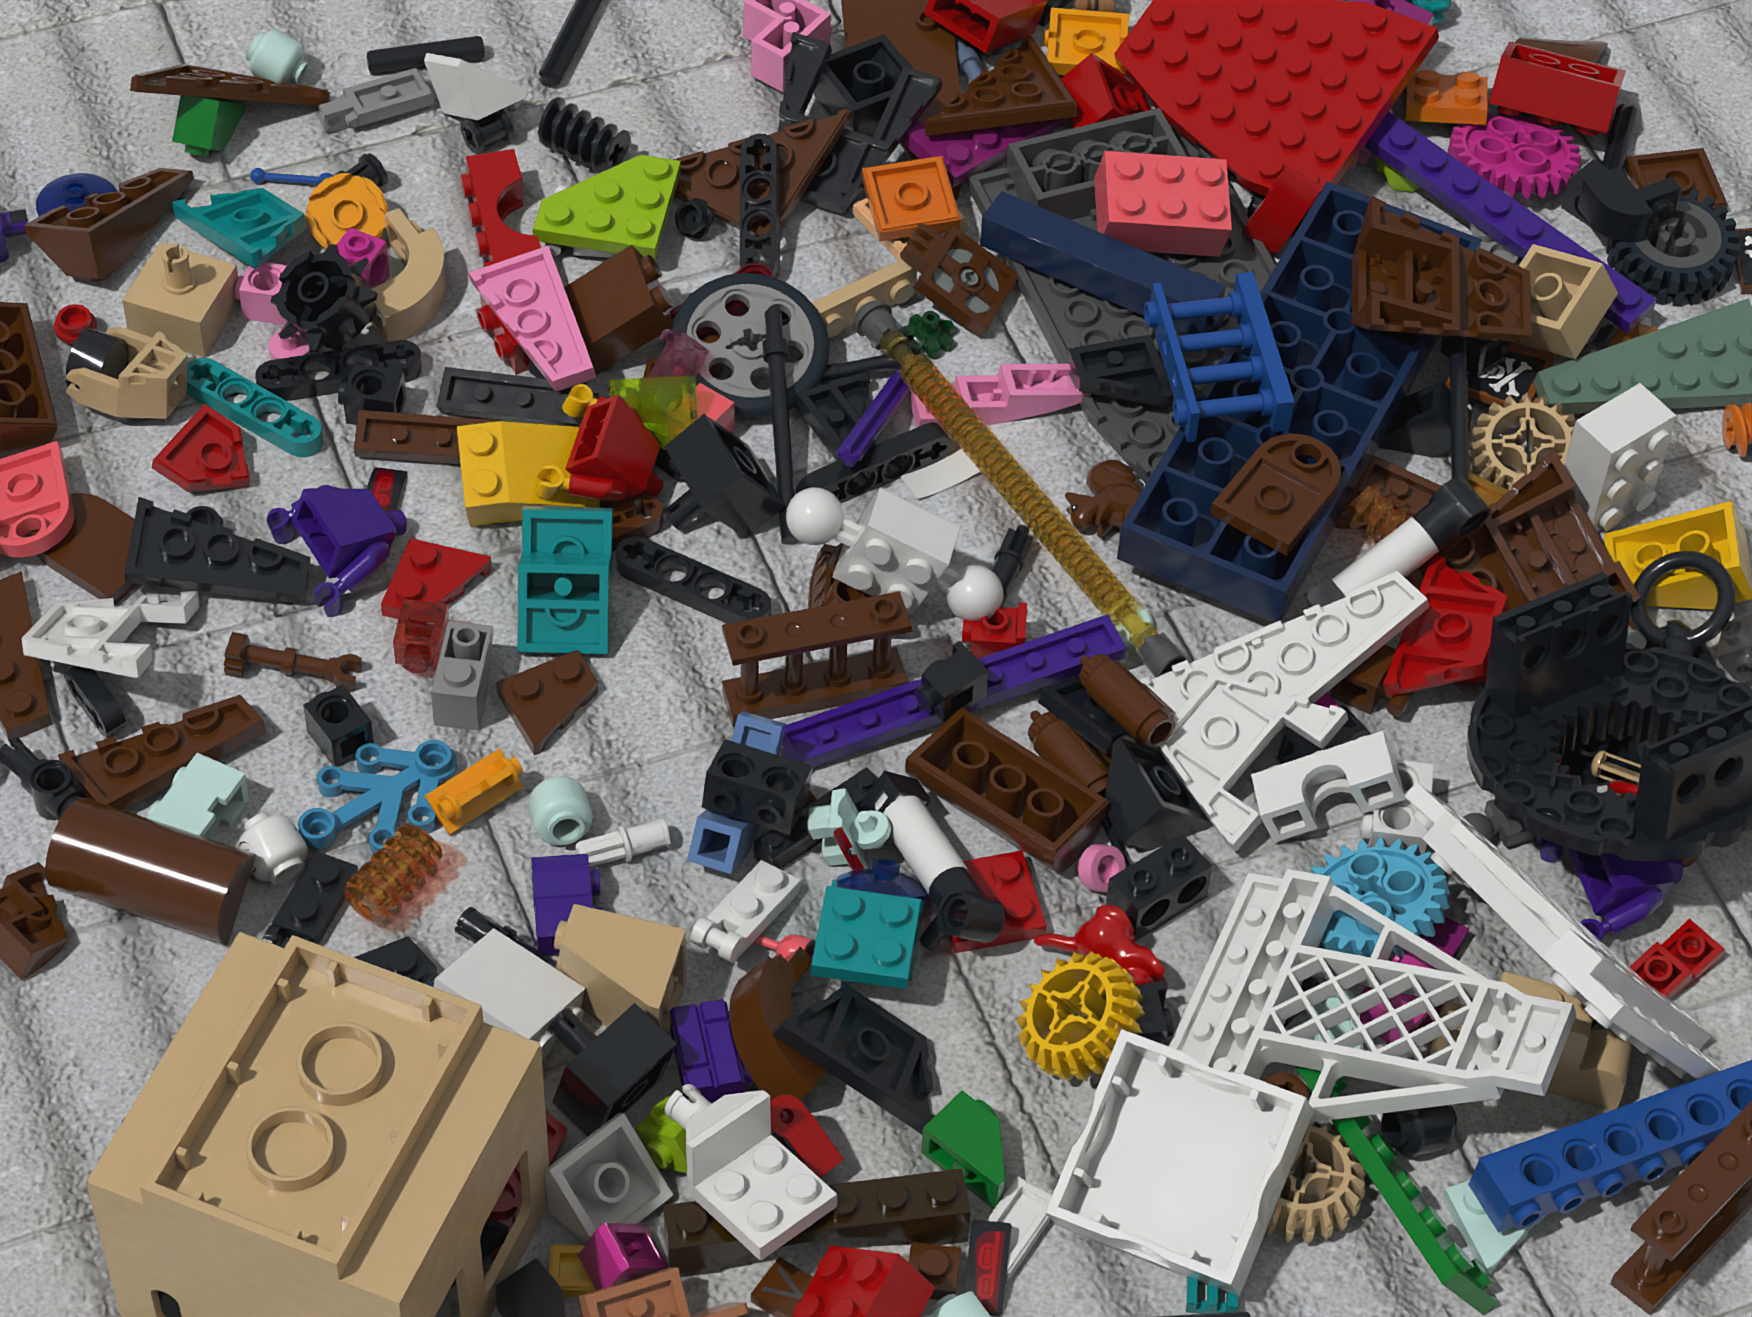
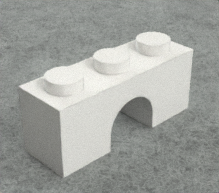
[1251,731,1406,843]

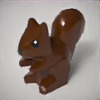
[1065,460,1143,538]

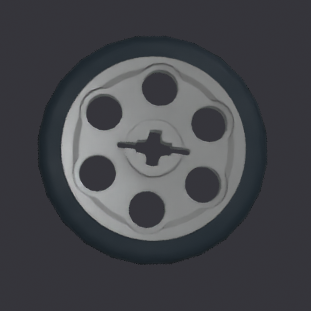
[669,273,830,418]

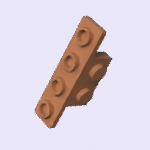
[578,1267,749,1317]

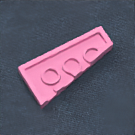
[468,246,597,392]

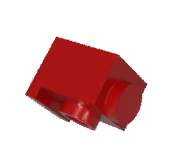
[962,602,1027,659]

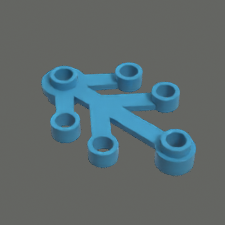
[298,740,457,858]

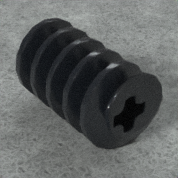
[538,97,631,174]

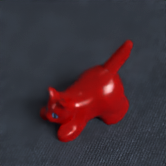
[1034,905,1168,988]

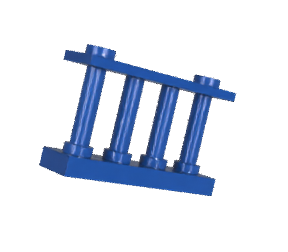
[1144,272,1295,443]

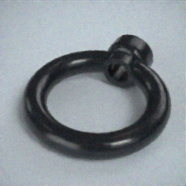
[1630,551,1735,657]

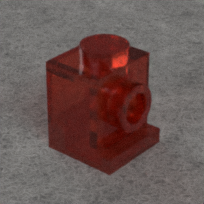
[393,599,449,673]

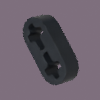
[63,665,127,737]

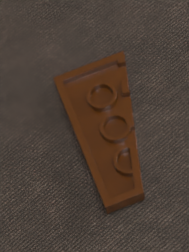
[58,695,266,810]

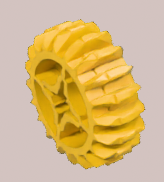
[1016,952,1145,1082]

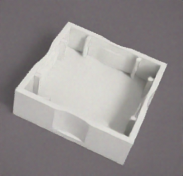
[1045,1029,1314,1297]

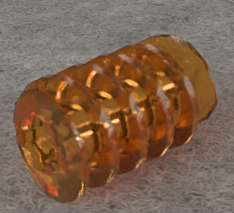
[1340,480,1411,543]
[344,823,443,928]

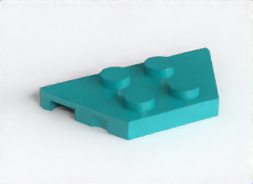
[172,188,307,268]

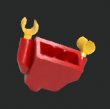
[535,384,664,502]

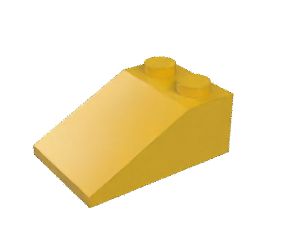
[457,421,600,527]
[1604,501,1752,610]

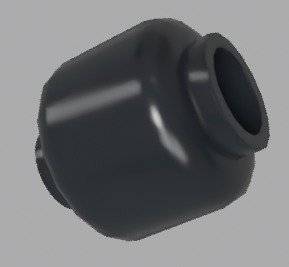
[1381,1105,1457,1157]

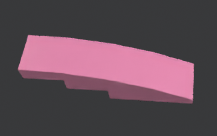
[909,364,1091,429]

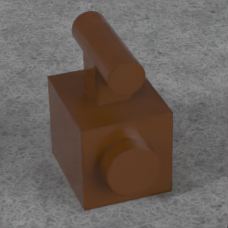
[1330,644,1415,717]

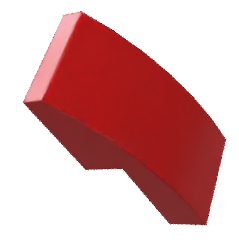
[1241,165,1323,254]
[1630,918,1725,1000]

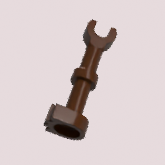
[224,632,362,692]

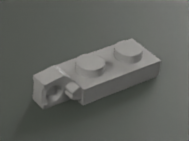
[319,68,434,133]

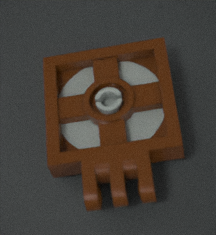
[900,224,1018,337]

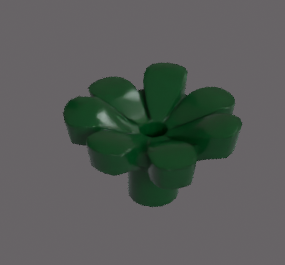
[900,311,955,358]

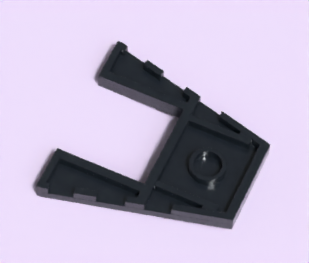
[778,32,943,215]

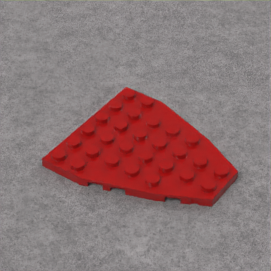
[1114,0,1439,213]

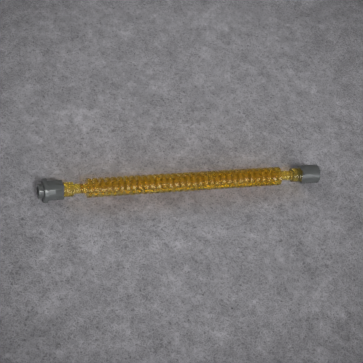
[853,300,1186,678]

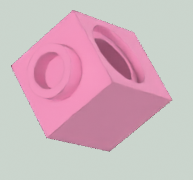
[235,262,287,325]

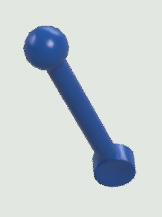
[250,168,333,185]

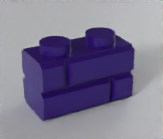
[669,999,753,1103]

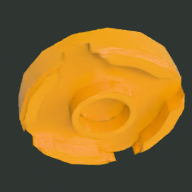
[305,173,389,250]

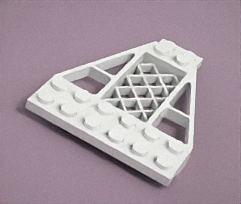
[1404,782,1722,1082]
[1169,869,1576,1123]

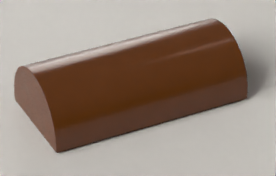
[0,302,58,459]
[905,707,1110,872]
[45,797,257,945]

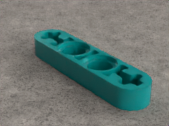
[187,358,323,457]

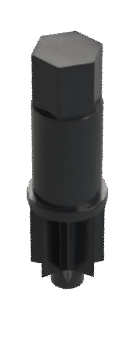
[991,525,1034,607]

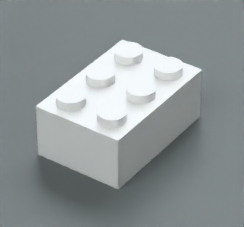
[1564,383,1676,533]

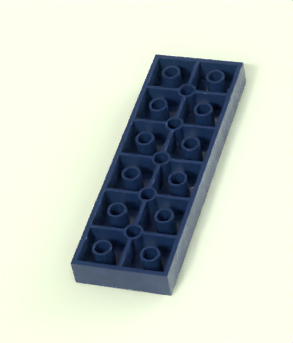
[1117,181,1482,623]

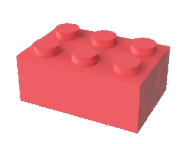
[1094,151,1232,257]

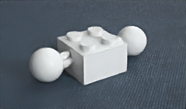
[786,487,1003,622]

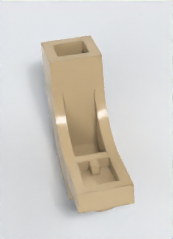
[369,208,446,342]

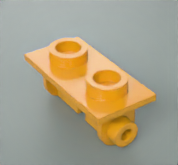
[424,748,524,835]

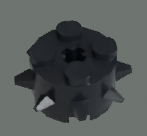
[270,244,378,352]

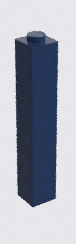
[980,191,1226,335]

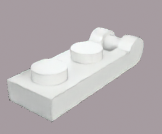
[690,860,801,963]

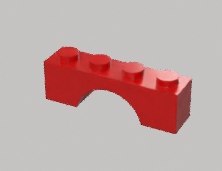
[460,149,541,267]

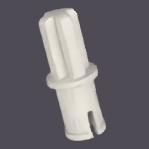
[576,818,671,867]

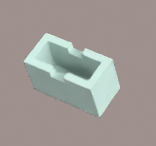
[147,753,249,841]

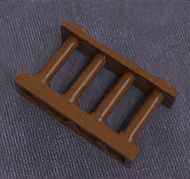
[722,591,912,727]
[1610,1101,1752,1315]

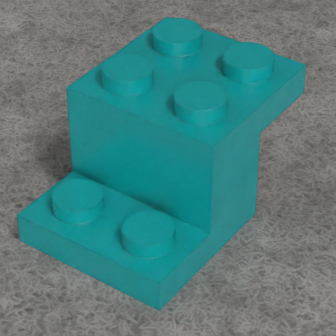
[517,506,613,654]
[811,879,926,989]

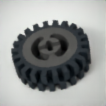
[1606,186,1740,306]

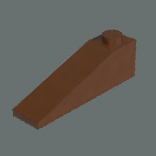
[24,168,194,282]

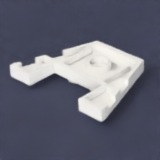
[21,591,200,678]
[1157,672,1348,852]

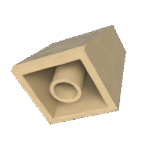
[554,904,687,1035]

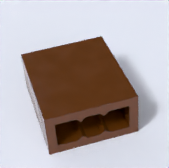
[564,245,674,375]

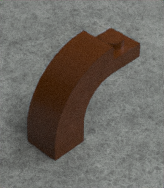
[729,947,826,1100]

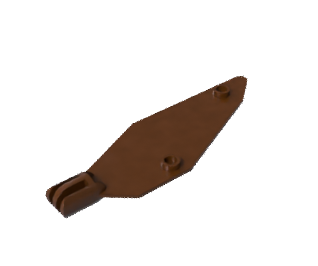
[841,0,962,201]

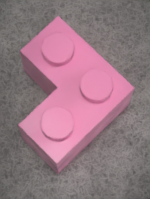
[743,0,831,92]

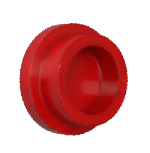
[54,304,97,344]

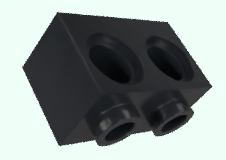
[701,739,813,835]
[1106,834,1212,941]

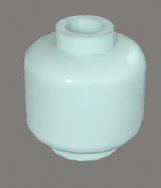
[246,29,309,84]
[528,776,593,845]

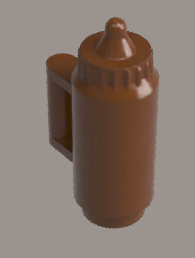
[1079,654,1176,748]
[1028,710,1112,798]

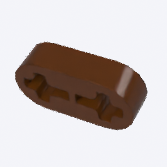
[604,494,663,552]

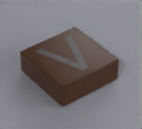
[751,1257,813,1317]

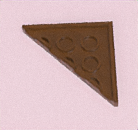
[925,35,1077,136]
[130,64,331,106]
[673,109,853,237]

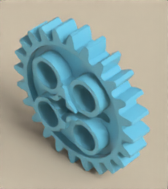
[1310,838,1450,958]

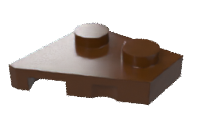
[496,650,598,756]

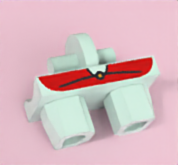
[808,788,891,877]

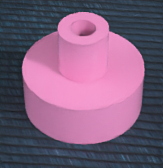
[268,328,313,360]
[1076,844,1126,893]

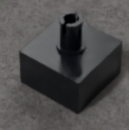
[663,414,786,538]
[547,1003,677,1137]

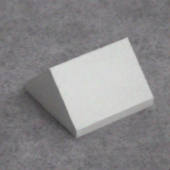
[424,53,529,120]
[545,1113,673,1245]

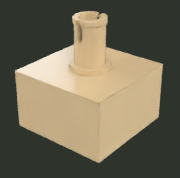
[122,243,240,357]
[1515,244,1618,359]

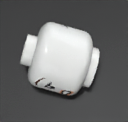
[237,812,308,885]

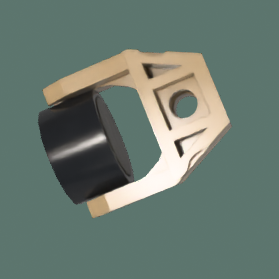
[66,327,188,419]

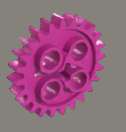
[1448,111,1581,199]

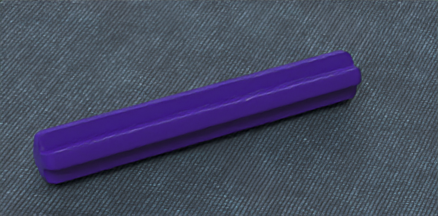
[837,369,915,467]

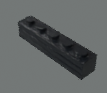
[754,767,878,869]

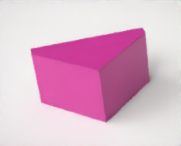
[578,1223,669,1290]

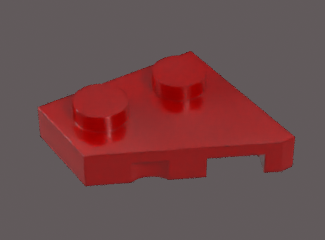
[381,538,492,625]

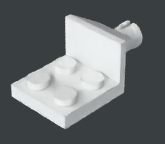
[665,1084,837,1261]

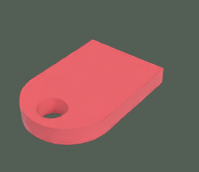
[0,441,75,558]

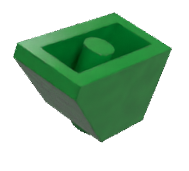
[172,95,246,157]
[921,1090,1005,1209]

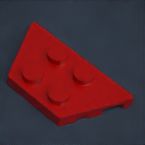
[1383,554,1510,696]

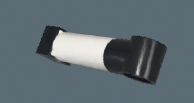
[1303,476,1491,608]
[859,770,1005,950]

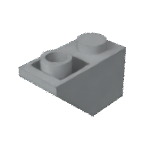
[431,621,493,730]

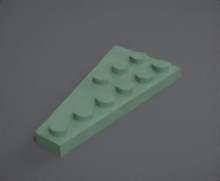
[1534,299,1752,414]

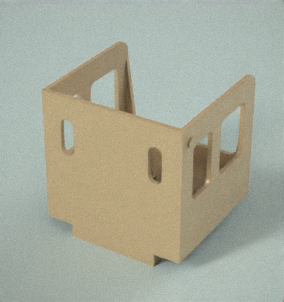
[86,932,550,1317]

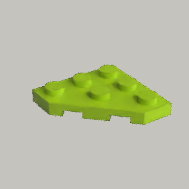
[532,155,681,260]

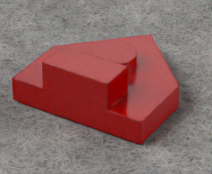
[152,404,250,492]

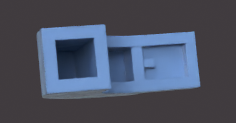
[687,711,786,874]

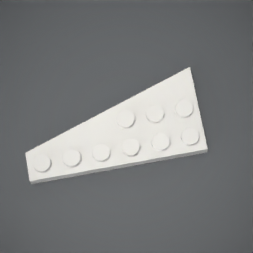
[1139,571,1429,732]

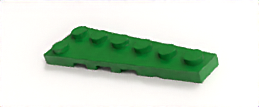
[1295,1066,1499,1315]

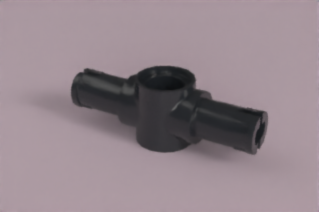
[0,738,86,821]

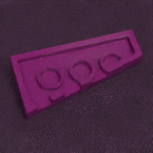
[901,118,1065,188]

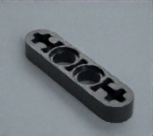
[740,133,780,279]
[255,340,422,401]
[795,422,952,503]
[616,536,771,624]

